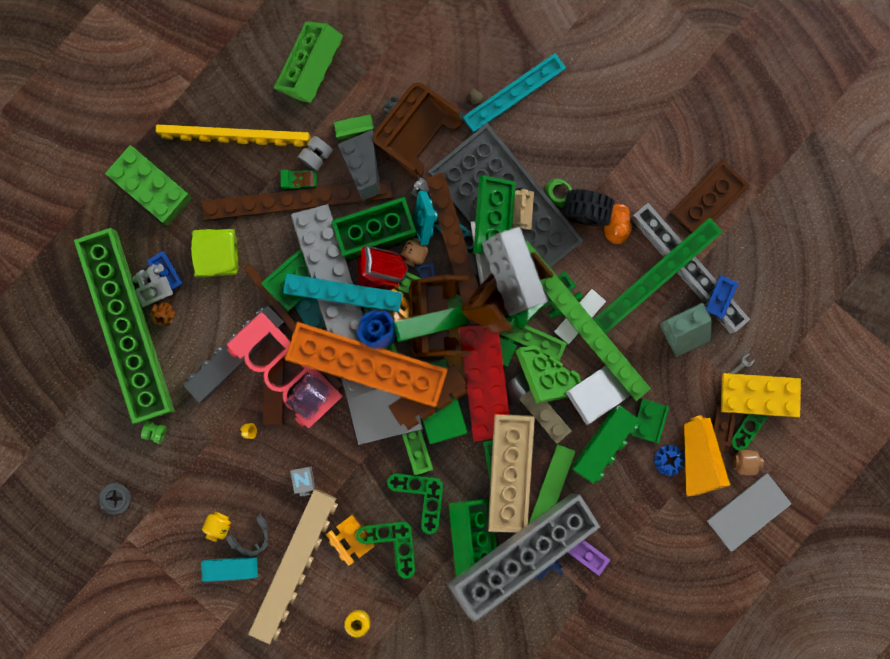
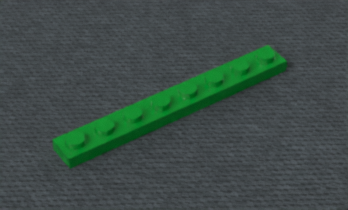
[593,218,723,334]

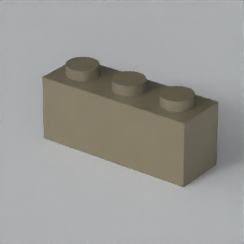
[518,389,572,444]

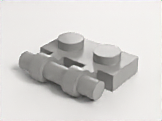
[132,264,173,307]

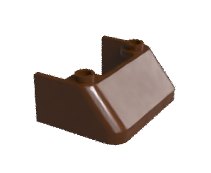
[461,252,554,332]
[409,275,472,357]

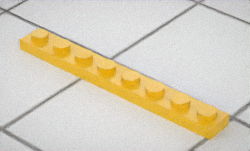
[156,125,311,147]

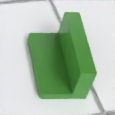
[334,114,374,142]

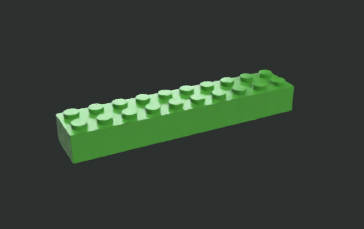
[74,228,175,424]

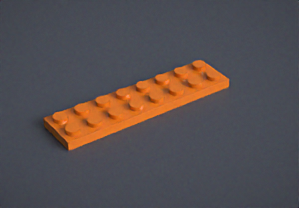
[285,322,448,408]

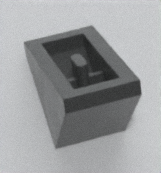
[506,370,530,406]

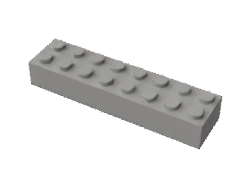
[447,493,600,621]

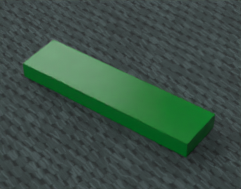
[393,306,469,342]

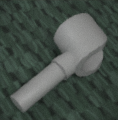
[730,354,755,374]

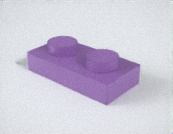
[568,540,610,575]

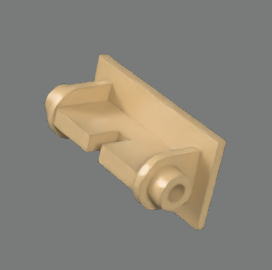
[512,189,534,230]

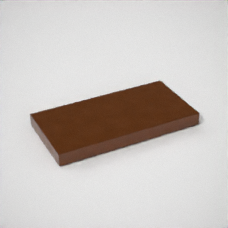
[669,160,750,234]

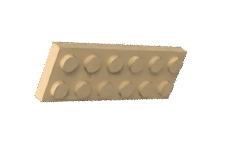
[487,414,535,532]

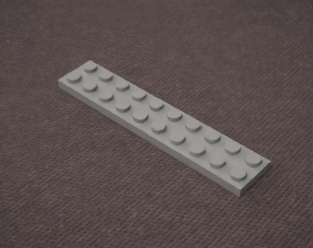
[291,204,378,399]

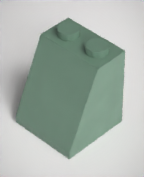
[659,303,712,357]

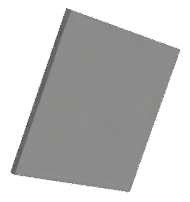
[347,390,423,445]

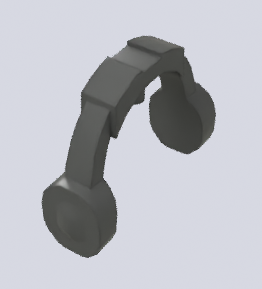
[226,514,269,556]

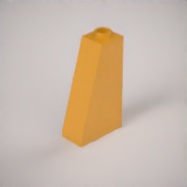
[684,415,730,497]

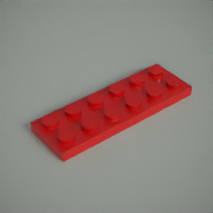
[459,324,510,441]

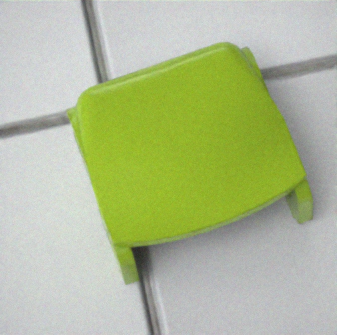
[191,229,238,278]

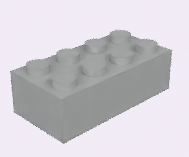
[482,227,547,316]

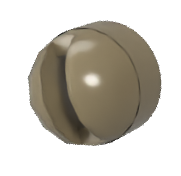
[468,88,485,104]

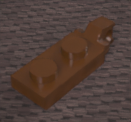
[713,405,736,459]

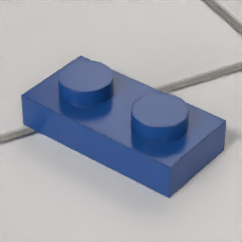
[147,251,184,291]
[705,275,738,319]

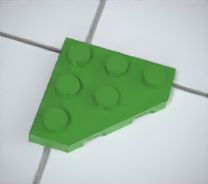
[515,345,581,404]

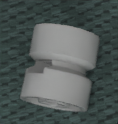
[297,136,333,172]

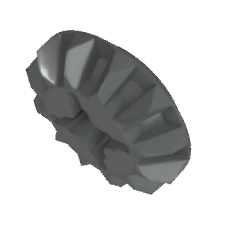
[99,483,131,514]

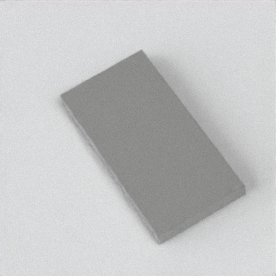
[706,473,792,552]

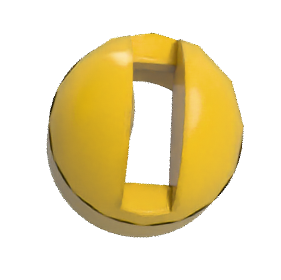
[240,423,257,439]

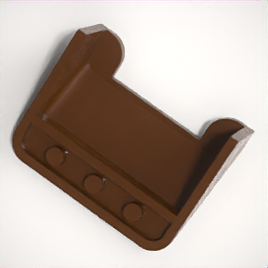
[373,82,464,180]

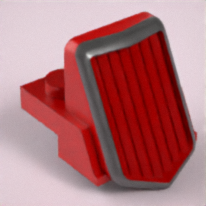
[357,246,408,290]

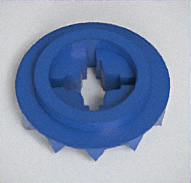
[654,445,685,476]

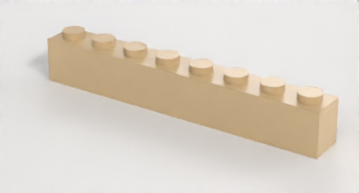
[248,489,338,644]

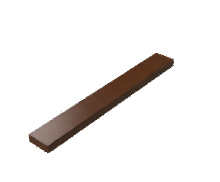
[244,264,343,390]

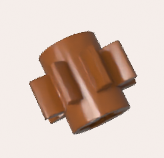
[150,302,176,326]

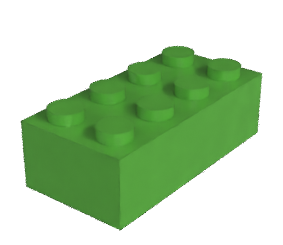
[105,145,192,226]

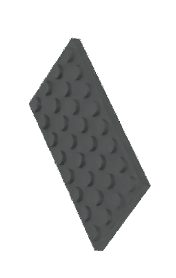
[428,123,584,268]

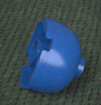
[357,310,396,349]

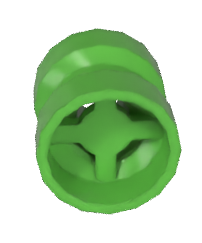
[141,420,167,444]

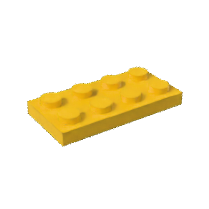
[721,373,801,418]

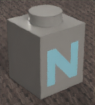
[290,466,316,496]

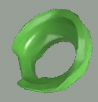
[543,179,572,209]

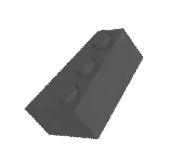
[338,129,380,201]

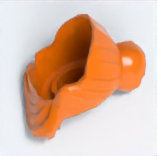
[603,204,633,244]

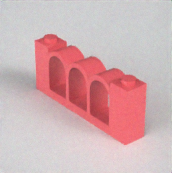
[227,311,343,428]

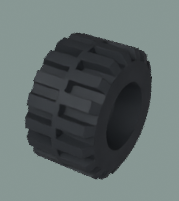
[562,189,614,226]

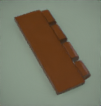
[388,364,467,430]

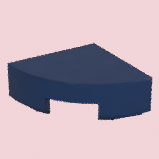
[415,262,436,278]

